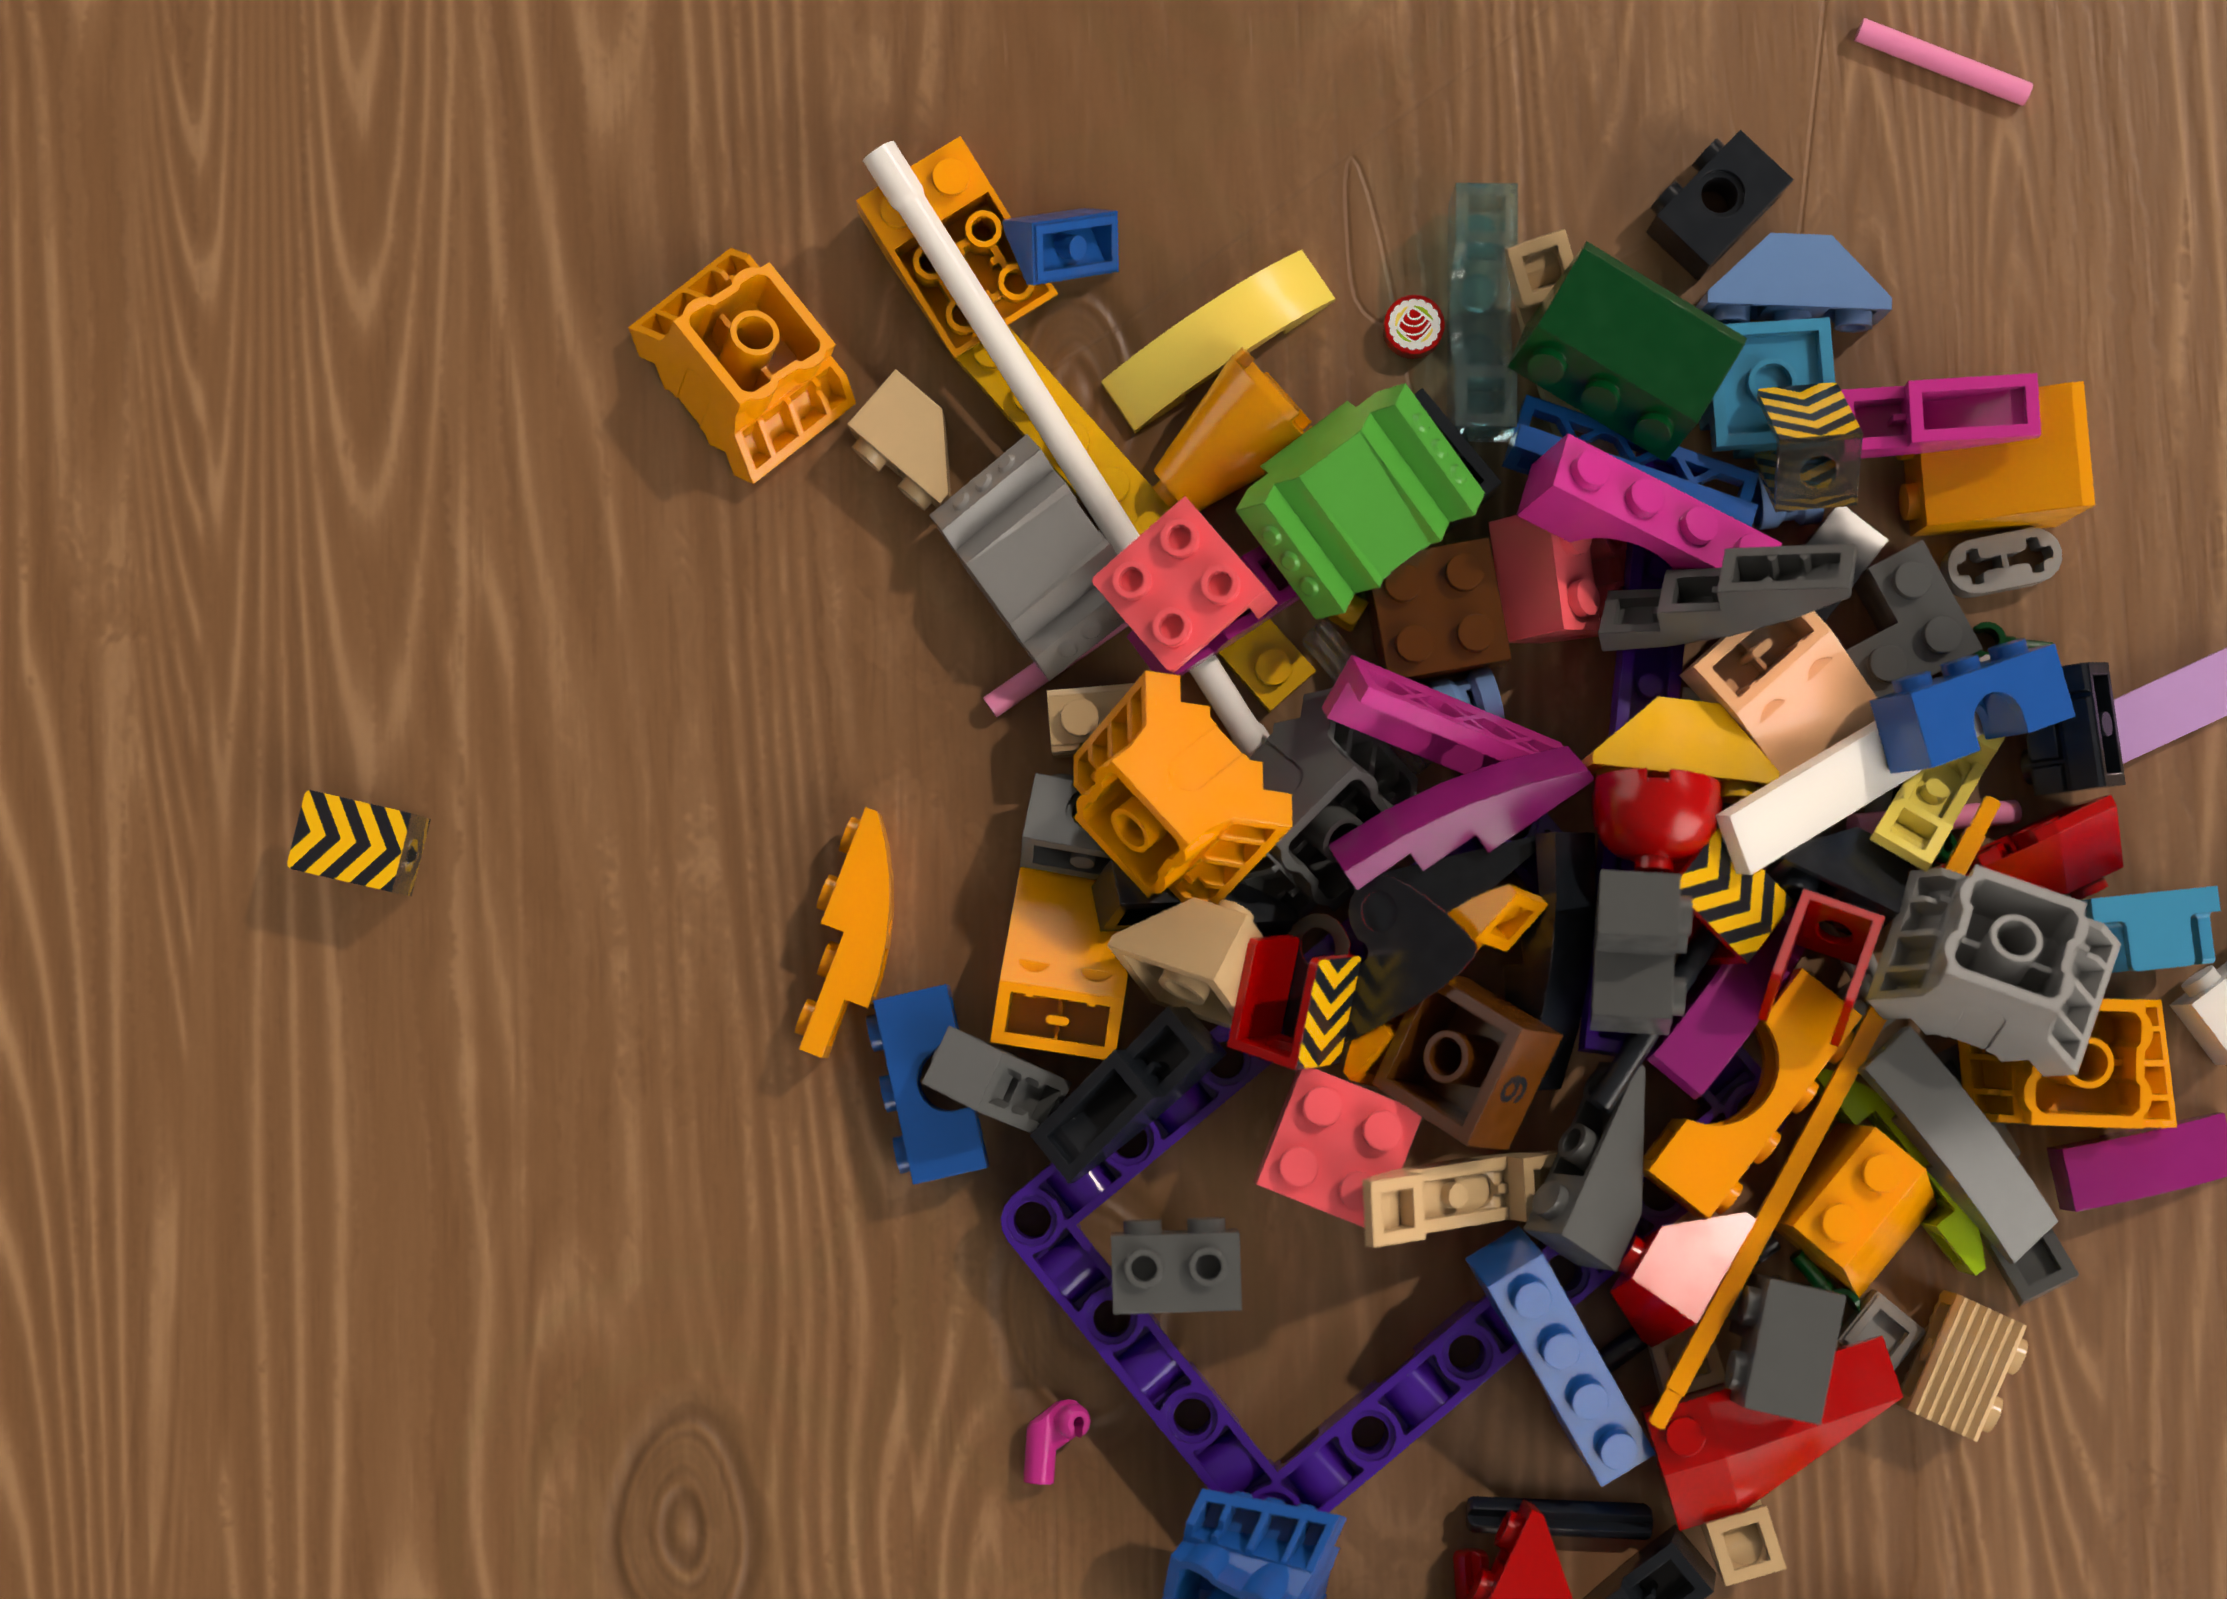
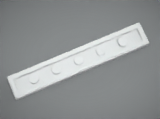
[1716,655,1990,875]

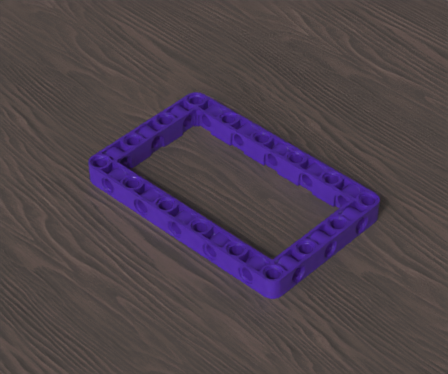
[1001,813,1788,1513]

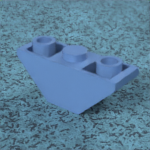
[1696,233,1892,332]

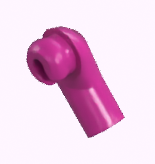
[1023,1399,1091,1485]

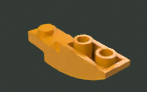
[795,807,894,1058]

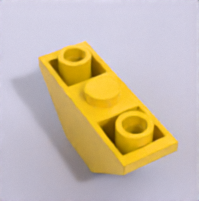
[1581,696,1780,804]

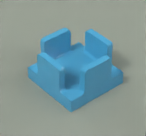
[1699,317,1840,459]
[2080,886,2221,973]

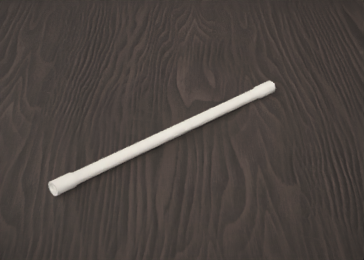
[863,141,1270,758]

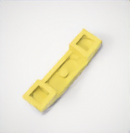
[1101,250,1335,433]
[1870,733,2005,872]

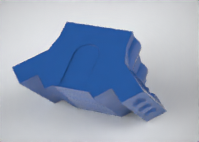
[1162,1488,1347,1599]

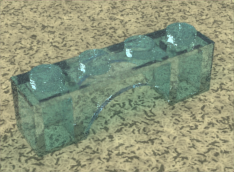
[1447,183,1518,442]

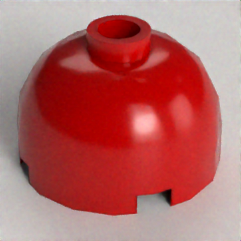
[1591,768,1722,874]

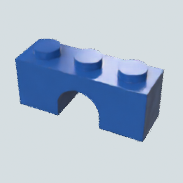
[1870,638,2075,774]
[866,984,990,1185]

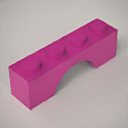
[1517,433,1782,569]

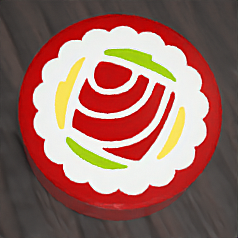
[1382,295,1445,359]

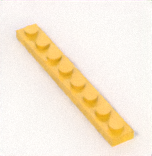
[950,325,1316,713]

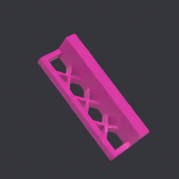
[1321,655,1564,774]

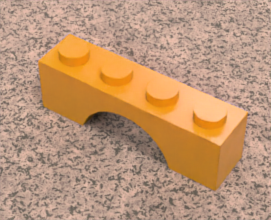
[1643,968,1862,1219]

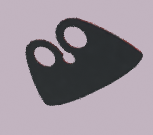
[1283,875,1477,1043]

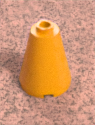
[1153,347,1312,512]

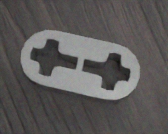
[1939,528,2062,598]

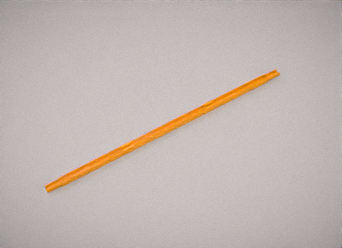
[1648,796,2001,1429]

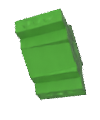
[1236,383,1485,620]

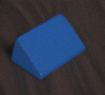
[1003,208,1119,285]

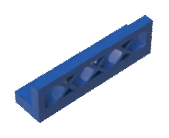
[1502,394,1760,527]

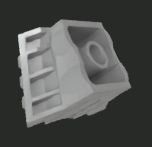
[929,434,1125,681]
[1866,864,2121,1076]

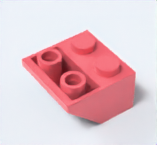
[1488,515,1627,644]

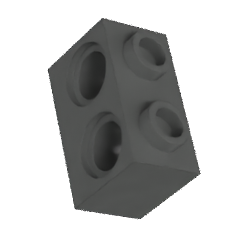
[922,1026,1072,1133]

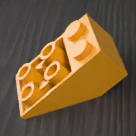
[856,136,1058,359]
[990,867,1128,1060]

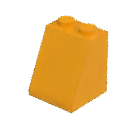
[1896,381,2095,537]
[1775,1123,1937,1298]

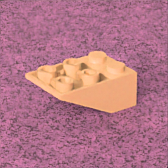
[1679,611,1877,777]

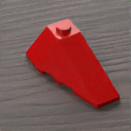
[1936,795,2124,900]
[1639,1335,1903,1531]

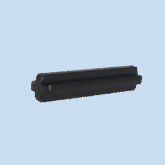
[1466,1496,1653,1540]

